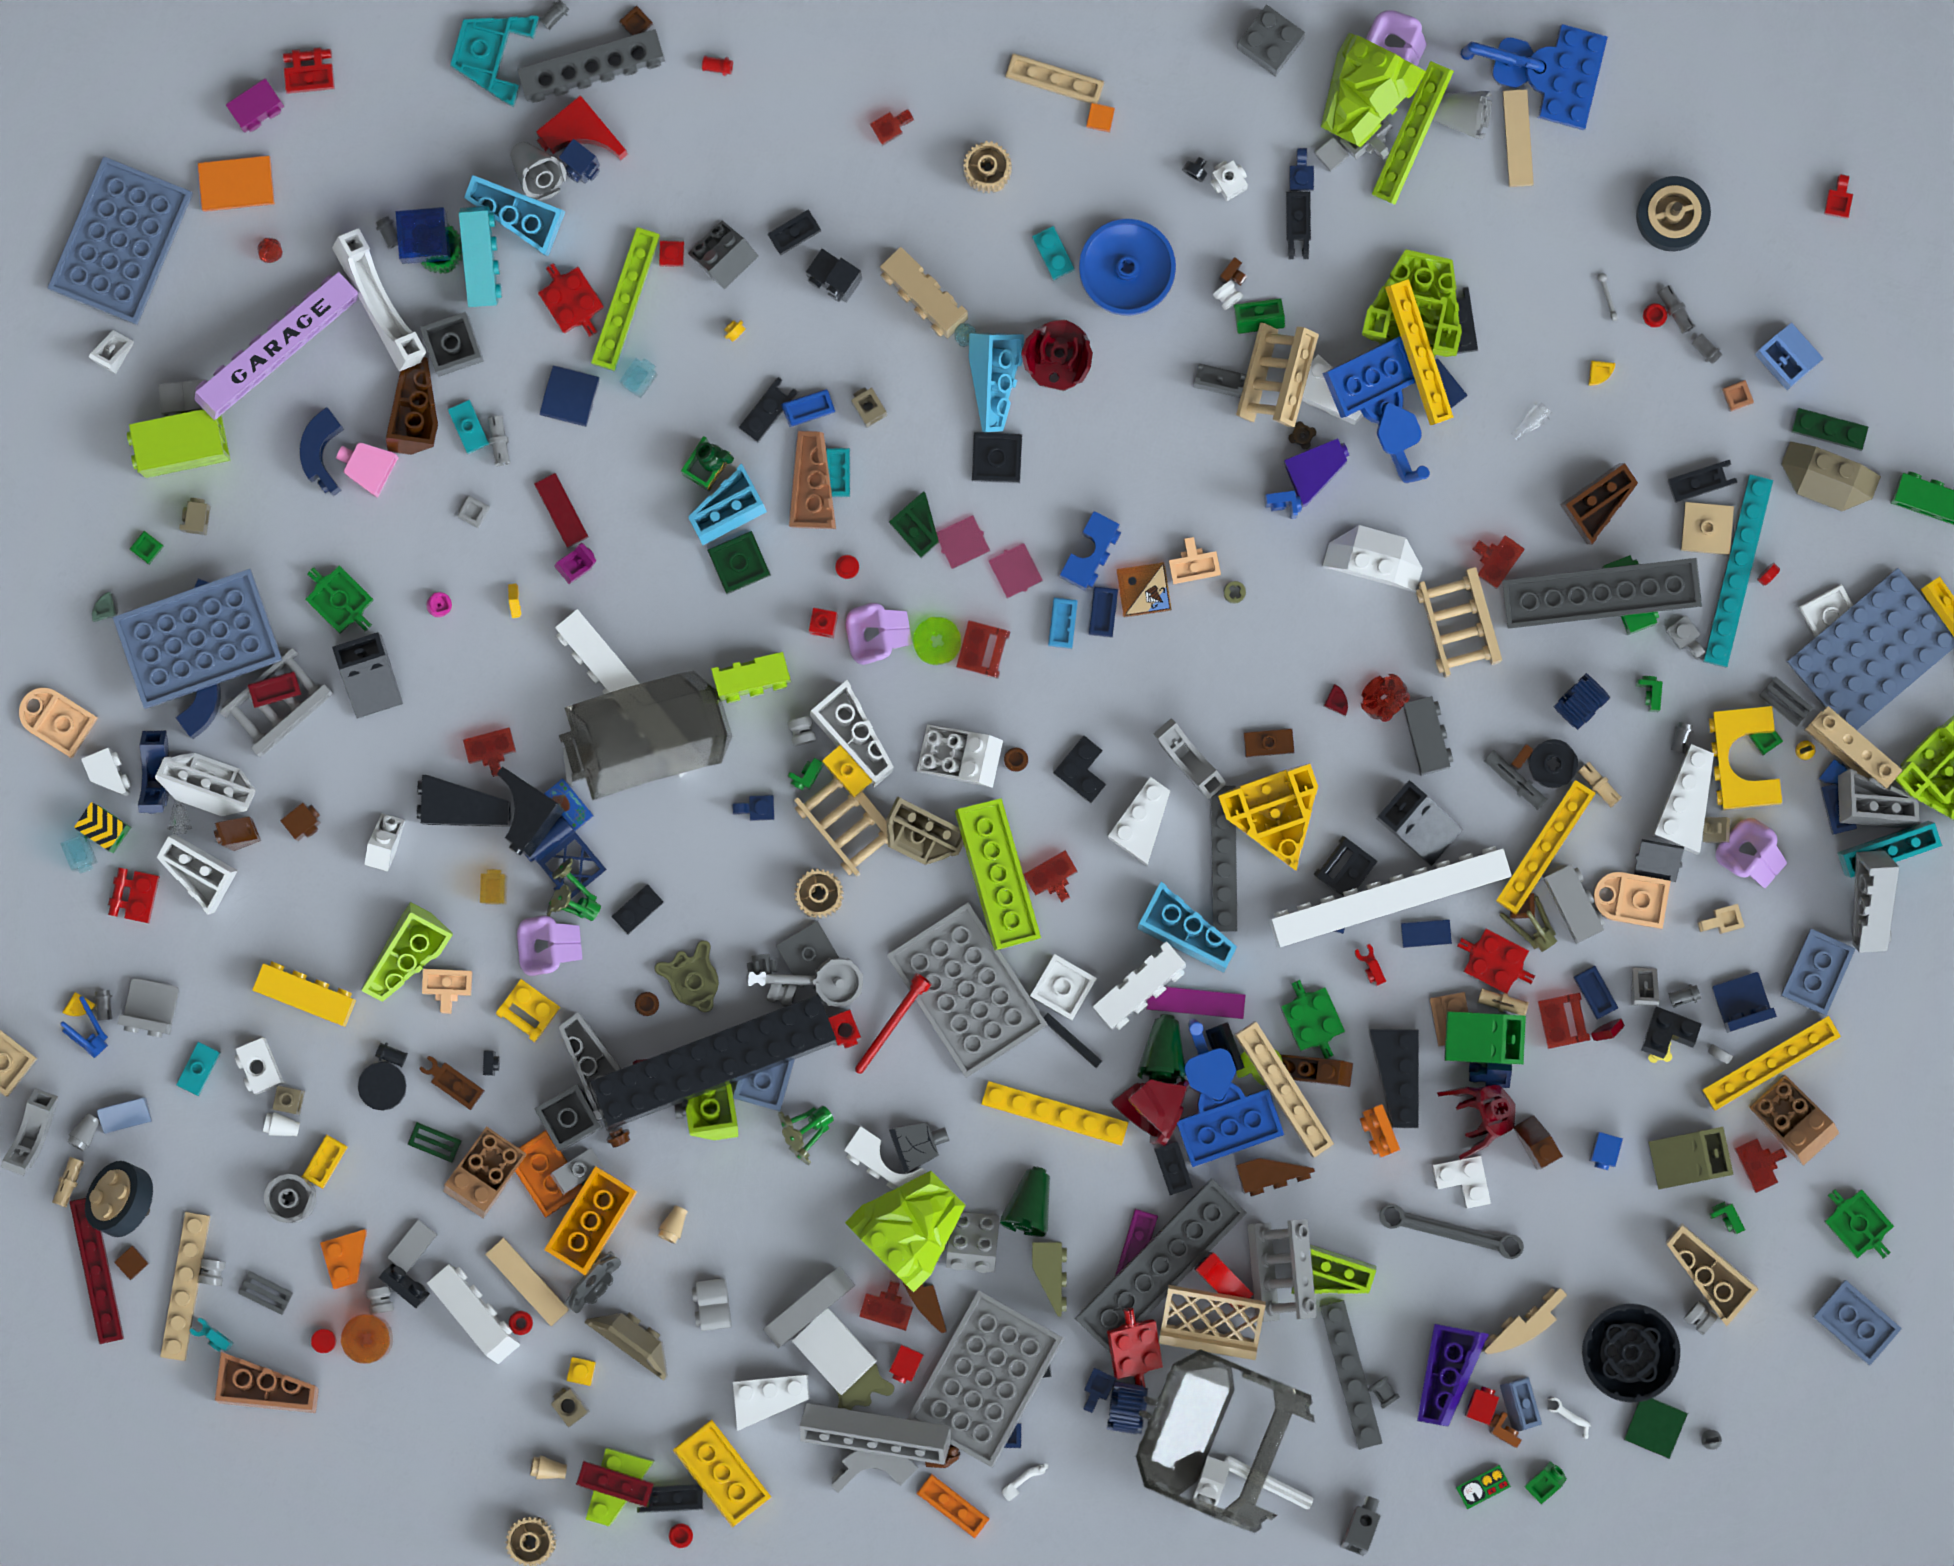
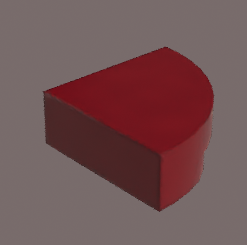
[1324,684,1348,716]
[1591,1018,1625,1041]

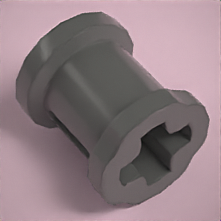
[1368,1376,1400,1409]

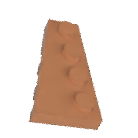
[789,431,836,529]

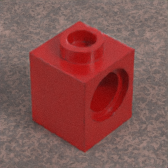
[809,608,838,639]
[828,1010,861,1049]
[889,1345,924,1384]
[1465,1386,1500,1425]

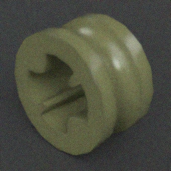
[1224,581,1246,604]

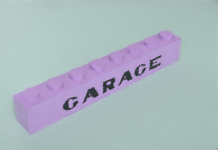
[195,272,358,420]

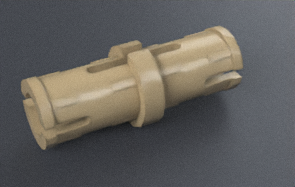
[1578,762,1622,808]
[1477,988,1529,1016]
[52,1157,84,1208]

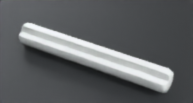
[1224,1456,1313,1509]

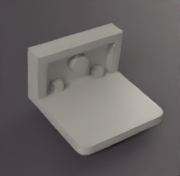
[118,978,179,1038]
[946,1212,1000,1273]

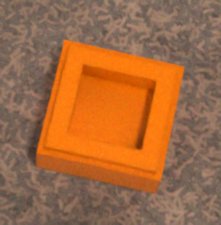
[1086,103,1115,133]

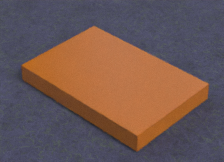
[198,156,275,212]
[515,1130,583,1218]

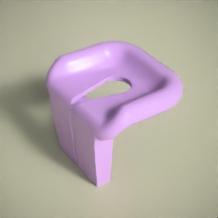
[1366,10,1427,66]
[845,603,913,665]
[1716,818,1787,888]
[517,916,582,976]

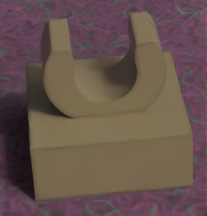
[1703,817,1730,843]

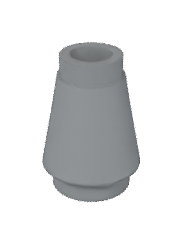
[67,1113,100,1151]

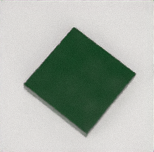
[708,531,771,595]
[1623,1398,1688,1459]

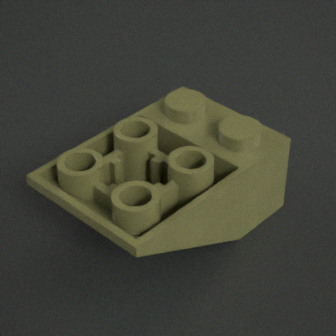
[1648,1127,1734,1190]
[1032,1242,1067,1317]

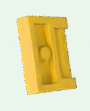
[496,979,561,1043]

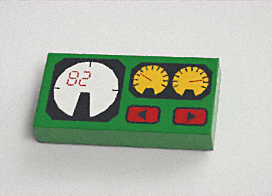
[1456,1465,1511,1510]

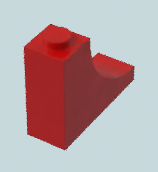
[536,95,628,161]
[1195,1252,1254,1311]

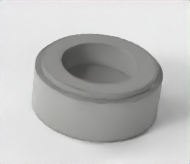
[1708,1044,1733,1064]

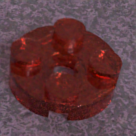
[1361,674,1410,722]

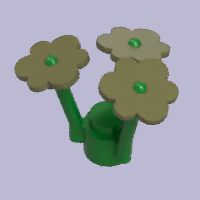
[546,858,601,921]
[778,1105,834,1166]

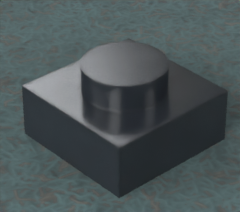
[483,1051,500,1076]

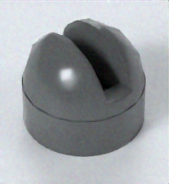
[1701,1430,1722,1450]

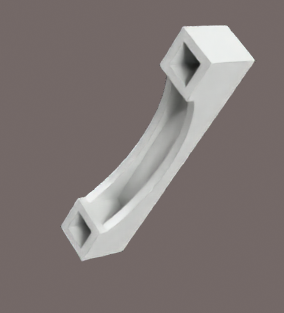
[332,228,426,372]

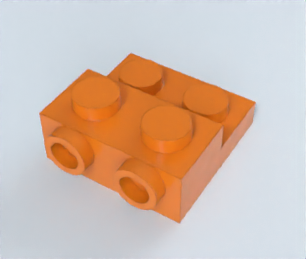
[1359,1104,1400,1158]

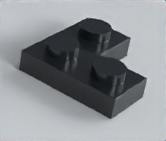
[1053,736,1106,804]
[1641,1006,1702,1059]

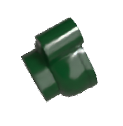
[696,442,734,472]

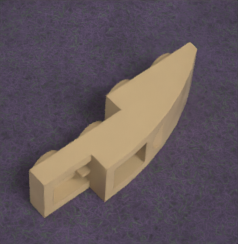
[1482,1288,1567,1354]

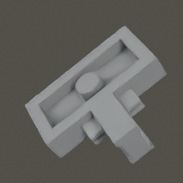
[1340,118,1393,160]

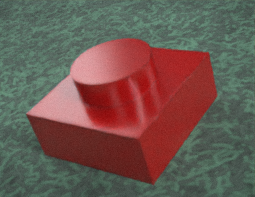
[659,241,685,267]

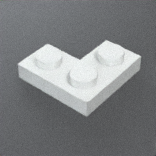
[1432,1156,1491,1209]

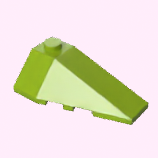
[361,902,453,1002]
[686,1084,738,1141]

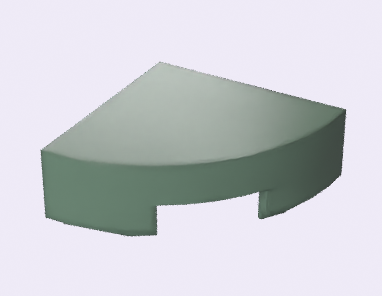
[92,592,117,622]

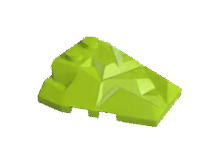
[1321,33,1426,147]
[1362,249,1462,358]
[1895,715,1954,820]
[845,1171,966,1292]

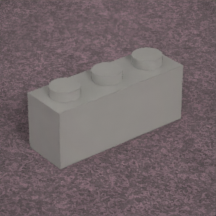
[1543,864,1605,944]

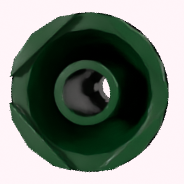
[1137,1014,1186,1084]
[1000,1166,1050,1237]

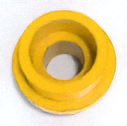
[724,320,746,342]

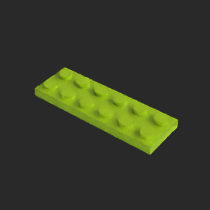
[955,798,1041,951]

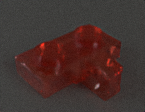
[1472,535,1525,589]
[463,727,516,777]
[1023,850,1078,902]
[1734,1138,1787,1193]
[859,1281,913,1331]

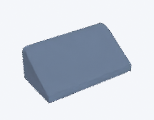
[97,1098,152,1134]
[1500,1377,1542,1432]

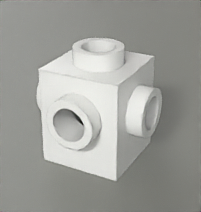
[1210,161,1248,202]

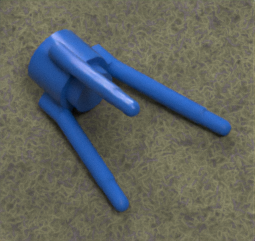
[60,996,108,1058]

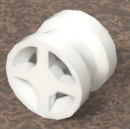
[1213,280,1243,310]

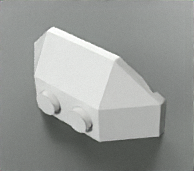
[1323,525,1422,592]
[155,753,256,816]

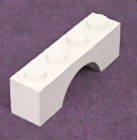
[844,1126,927,1190]

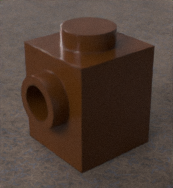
[280,803,321,841]

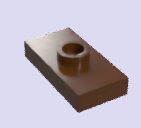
[1244,729,1295,758]

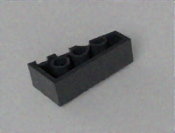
[1368,1029,1419,1128]

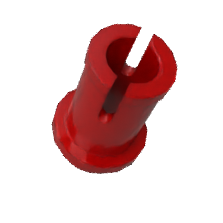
[702,55,733,76]

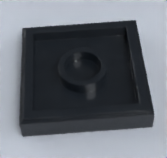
[972,432,1022,483]

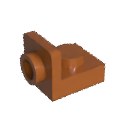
[1489,1412,1522,1448]

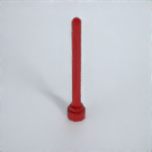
[855,973,932,1074]

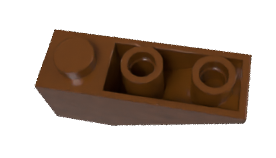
[214,817,261,851]
[1280,1054,1353,1087]
[1236,1158,1315,1197]

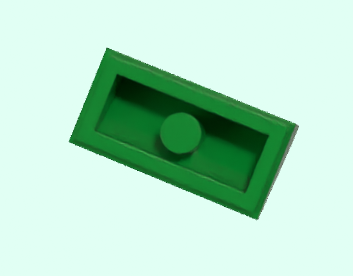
[1234,298,1285,334]

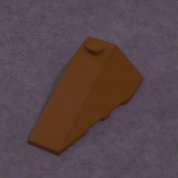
[386,357,438,455]

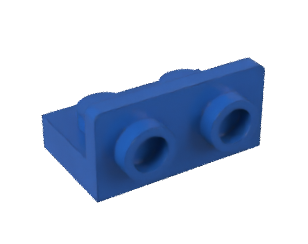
[1264,491,1302,519]

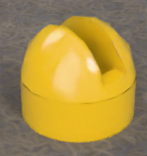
[1795,740,1816,760]

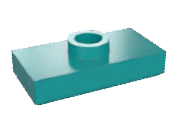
[448,400,490,454]
[826,448,850,497]
[176,1042,221,1096]

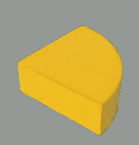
[1588,361,1616,386]
[508,583,521,618]
[62,992,96,1017]

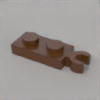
[419,1056,485,1110]

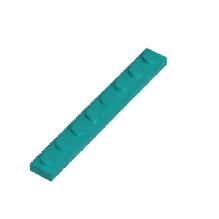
[1703,474,1773,668]

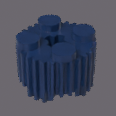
[1553,673,1611,730]
[1107,1381,1148,1435]

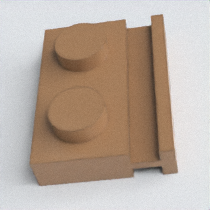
[1429,992,1468,1047]

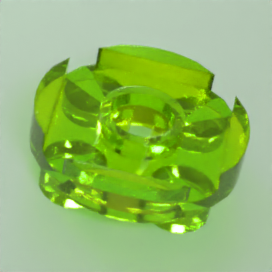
[913,617,961,666]

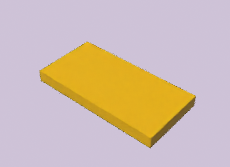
[673,1419,771,1528]

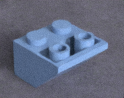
[1755,323,1824,391]

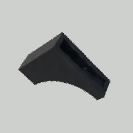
[497,766,564,857]

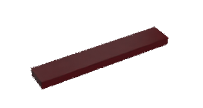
[69,1198,124,1345]

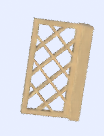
[1159,1285,1266,1360]

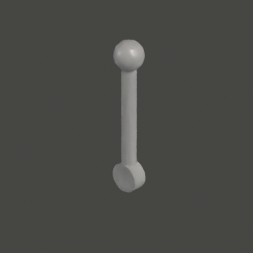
[1597,273,1618,321]

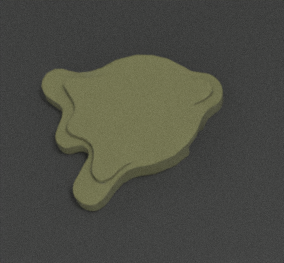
[654,940,719,1012]
[834,1363,895,1410]

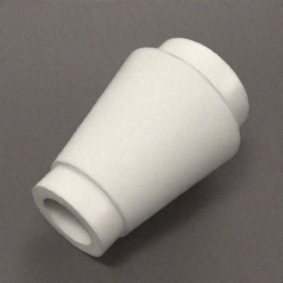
[263,1112,300,1137]

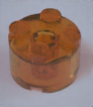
[340,1314,393,1364]

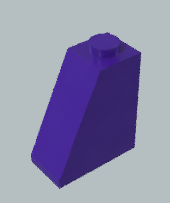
[1283,438,1349,508]

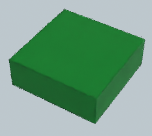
[129,531,164,565]
[1749,730,1783,756]

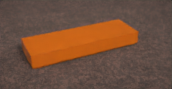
[916,1474,990,1538]

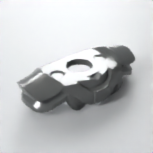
[564,1251,621,1313]

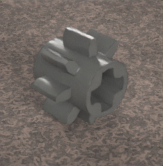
[747,954,777,974]

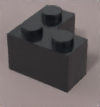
[806,248,863,302]

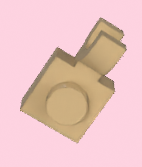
[1698,904,1745,934]

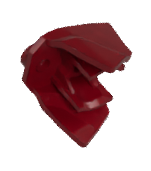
[1021,320,1093,391]
[1112,1079,1189,1146]
[1437,1085,1516,1160]

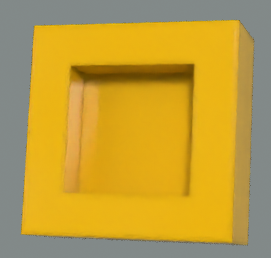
[566,1357,596,1386]

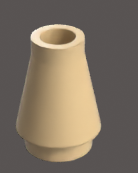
[658,1205,688,1244]
[530,1455,567,1479]

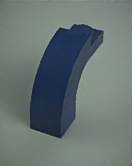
[299,407,344,496]
[176,683,221,739]
[138,730,169,814]

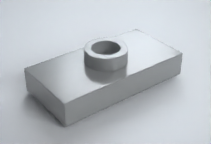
[550,1148,604,1195]

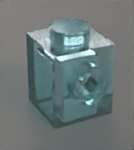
[619,358,657,398]
[60,834,98,874]

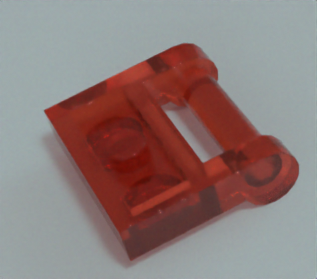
[956,620,1011,679]
[1537,993,1591,1049]

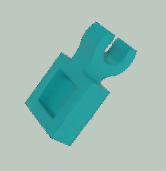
[190,1318,234,1352]

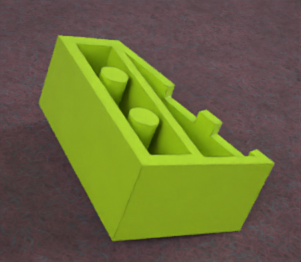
[711,652,791,704]
[1291,1244,1377,1294]
[585,1447,655,1526]

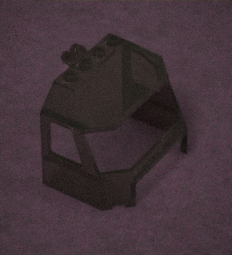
[1135,1349,1315,1533]

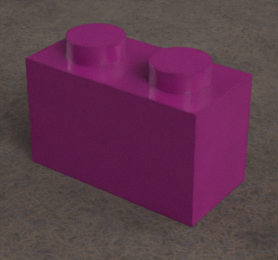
[226,78,285,133]

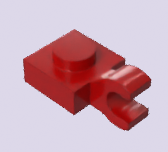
[1824,174,1853,219]
[1355,944,1386,987]

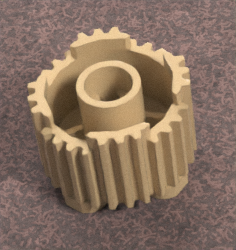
[963,140,1012,194]
[794,868,844,919]
[505,1516,557,1566]

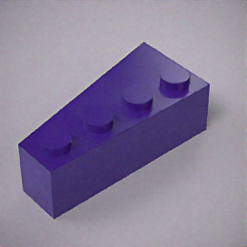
[1417,1324,1489,1427]

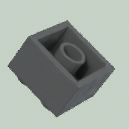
[1237,4,1305,77]
[420,312,484,377]
[534,1084,603,1152]

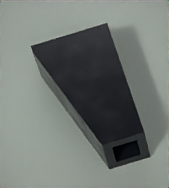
[417,775,511,827]

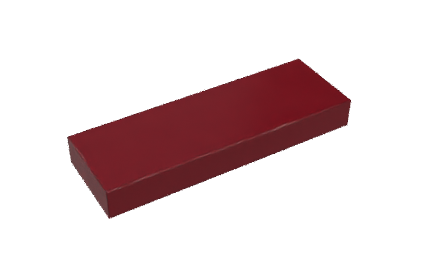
[534,473,589,548]
[576,1461,654,1507]

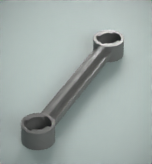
[1379,1204,1524,1259]

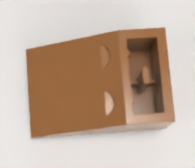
[1749,1075,1839,1166]
[443,1126,526,1219]

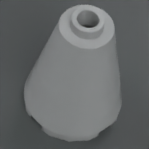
[1433,91,1492,139]
[510,142,566,201]

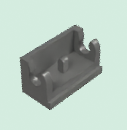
[1194,363,1246,398]

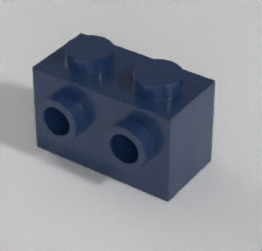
[558,139,600,184]

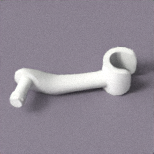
[1548,1398,1591,1439]
[1002,1463,1048,1501]

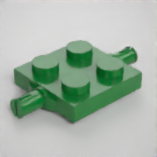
[305,565,374,634]
[1280,980,1345,1059]
[1824,1189,1894,1259]

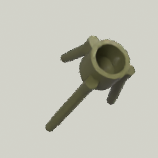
[1500,896,1557,952]

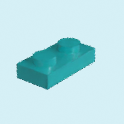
[1032,226,1075,281]

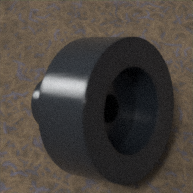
[1182,157,1207,182]

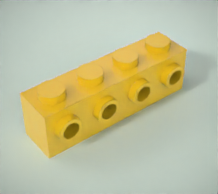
[252,961,356,1027]

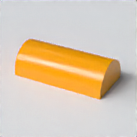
[544,1166,637,1275]

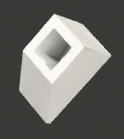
[81,748,131,796]
[365,813,405,871]
[1190,1456,1231,1516]

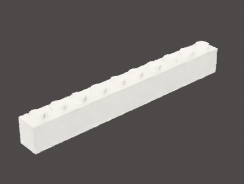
[1269,846,1512,948]

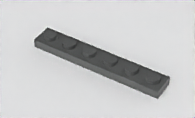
[1211,786,1237,932]
[1320,1300,1383,1450]

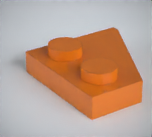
[320,1229,367,1290]

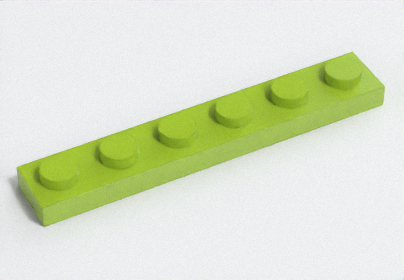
[1372,61,1454,205]
[591,227,660,372]

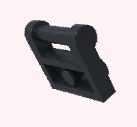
[1313,836,1378,897]

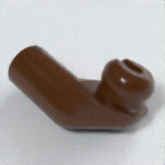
[925,1444,961,1468]

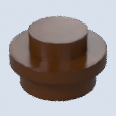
[1004,747,1028,772]
[635,992,659,1016]
[606,1127,630,1148]

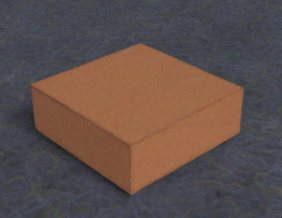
[1722,380,1754,412]

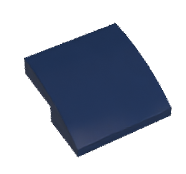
[540,365,600,427]

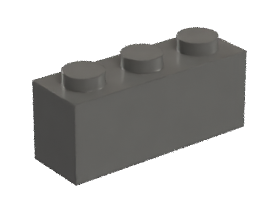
[1403,696,1453,776]

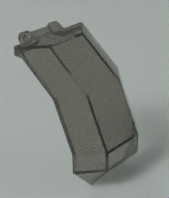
[559,671,732,800]

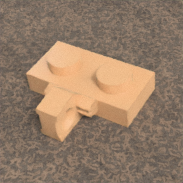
[1169,537,1221,585]
[422,969,473,1014]

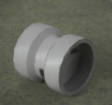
[787,716,817,746]
[767,984,797,1007]
[198,1258,226,1286]
[366,1286,394,1315]
[1684,1301,1718,1335]

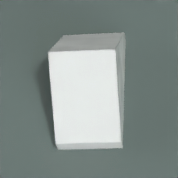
[89,330,134,374]

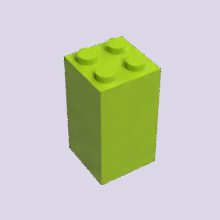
[127,409,231,478]

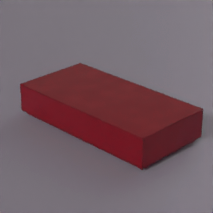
[248,671,301,708]

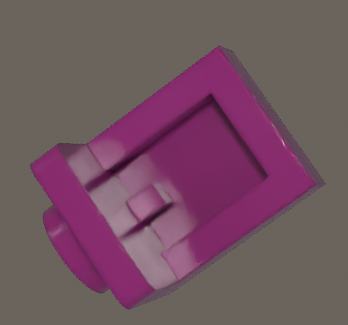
[554,543,596,584]

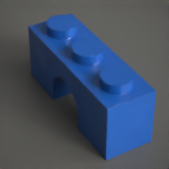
[1060,511,1122,591]

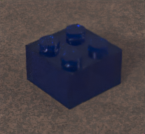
[395,207,451,264]

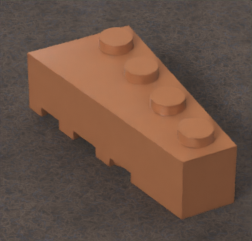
[215,1352,319,1413]

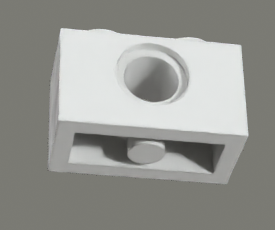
[234,1037,284,1095]

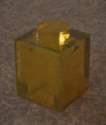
[480,869,507,905]

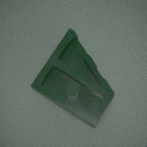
[889,491,939,559]

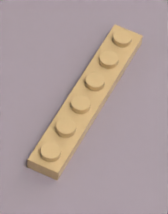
[1235,1021,1334,1158]
[160,1212,211,1361]

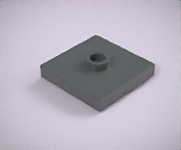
[776,921,839,988]

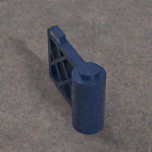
[524,815,607,900]

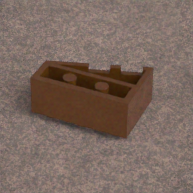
[1560,463,1638,545]

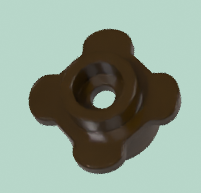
[1288,421,1317,449]

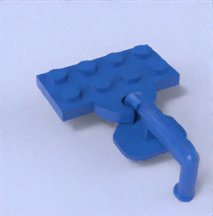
[1461,24,1608,130]
[1322,336,1430,483]
[1177,1019,1284,1167]

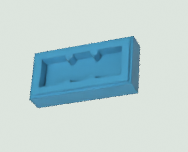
[1048,598,1078,649]

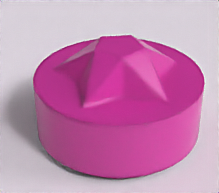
[426,592,452,618]

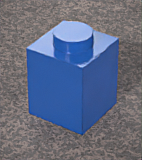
[1590,1132,1623,1171]

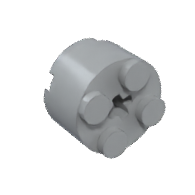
[264,1174,316,1223]

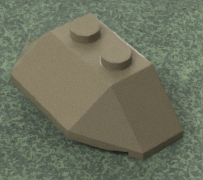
[1781,441,1881,512]
[886,796,964,865]
[584,1312,668,1381]

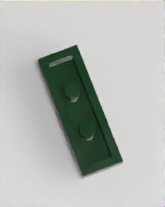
[1791,408,1869,451]

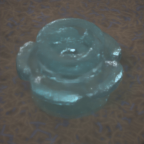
[954,323,976,347]

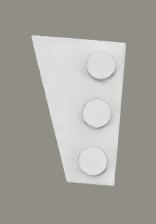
[1302,354,1363,425]
[1108,777,1170,866]
[157,834,238,915]
[733,1374,810,1431]

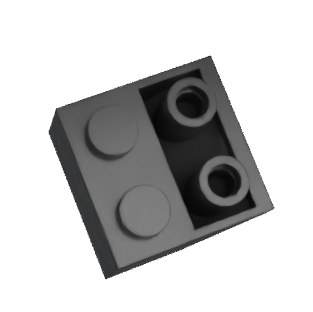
[688,220,759,289]

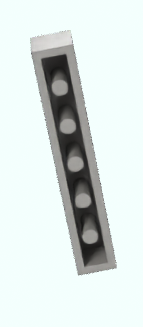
[800,1403,951,1465]

